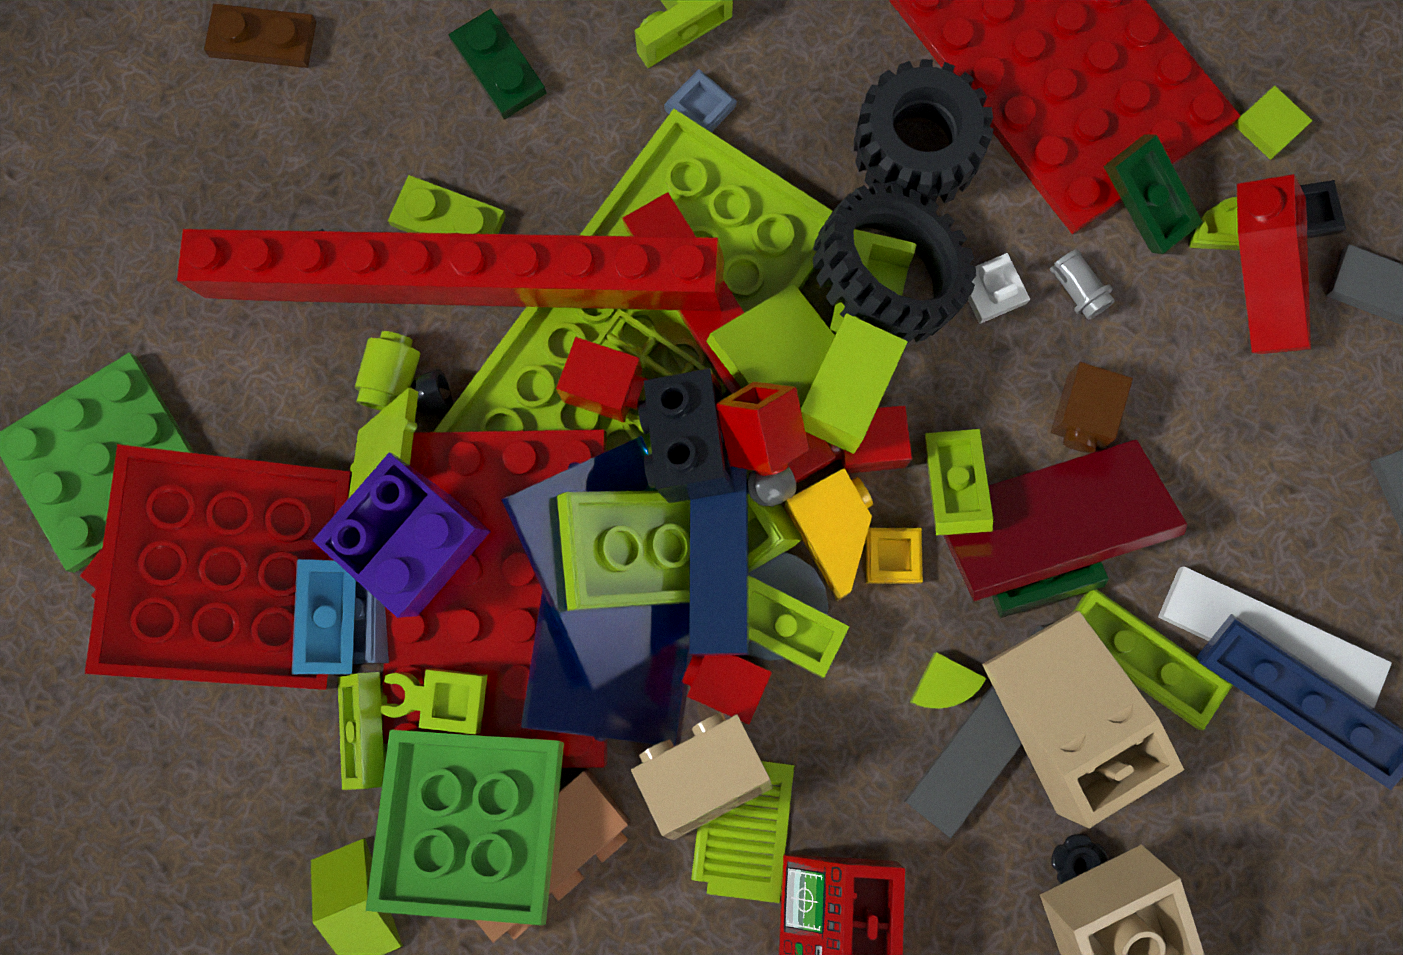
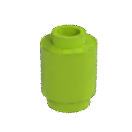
[354,331,421,411]

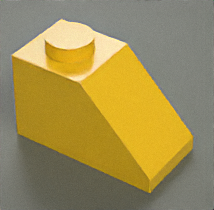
[784,468,873,601]

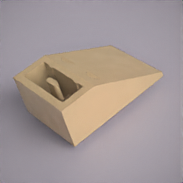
[982,611,1184,828]

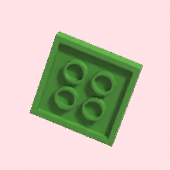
[0,352,194,573]
[365,730,564,925]

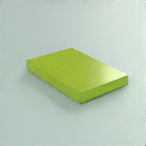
[557,491,690,611]

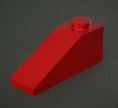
[1237,174,1311,354]

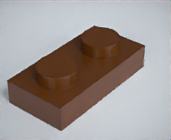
[204,3,317,68]

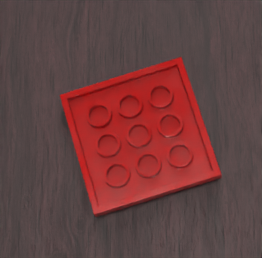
[84,444,350,690]

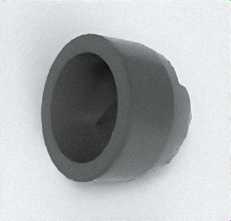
[747,467,796,506]

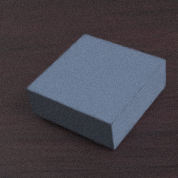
[664,69,737,132]

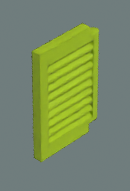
[691,761,794,903]

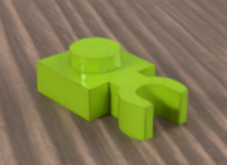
[381,668,488,734]

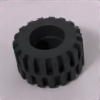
[853,59,993,205]

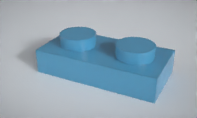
[292,559,356,674]

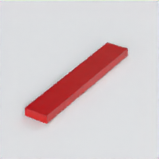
[622,192,836,484]

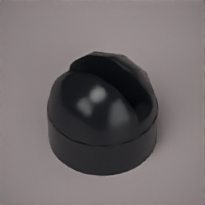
[411,369,454,415]

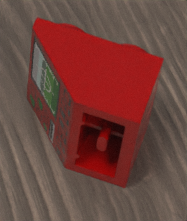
[779,854,905,955]

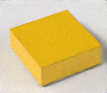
[866,528,923,584]

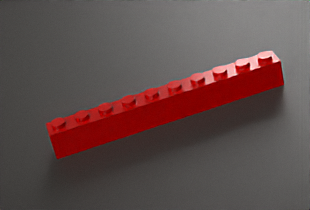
[177,229,724,311]

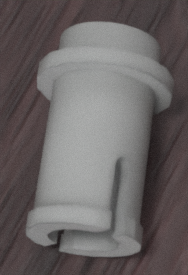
[1050,249,1115,320]

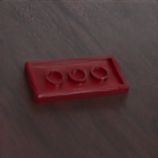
[943,439,1188,601]

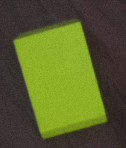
[311,838,403,955]

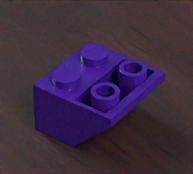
[312,452,491,618]

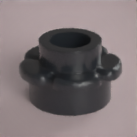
[1051,834,1108,884]

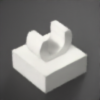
[968,253,1030,324]

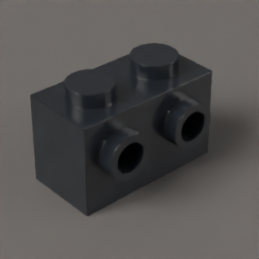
[638,368,735,503]

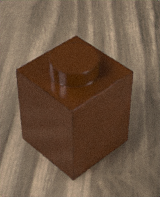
[1050,362,1133,453]

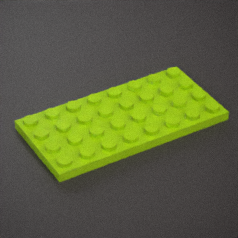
[434,108,833,491]

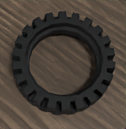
[813,183,976,344]

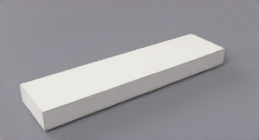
[1158,567,1392,708]

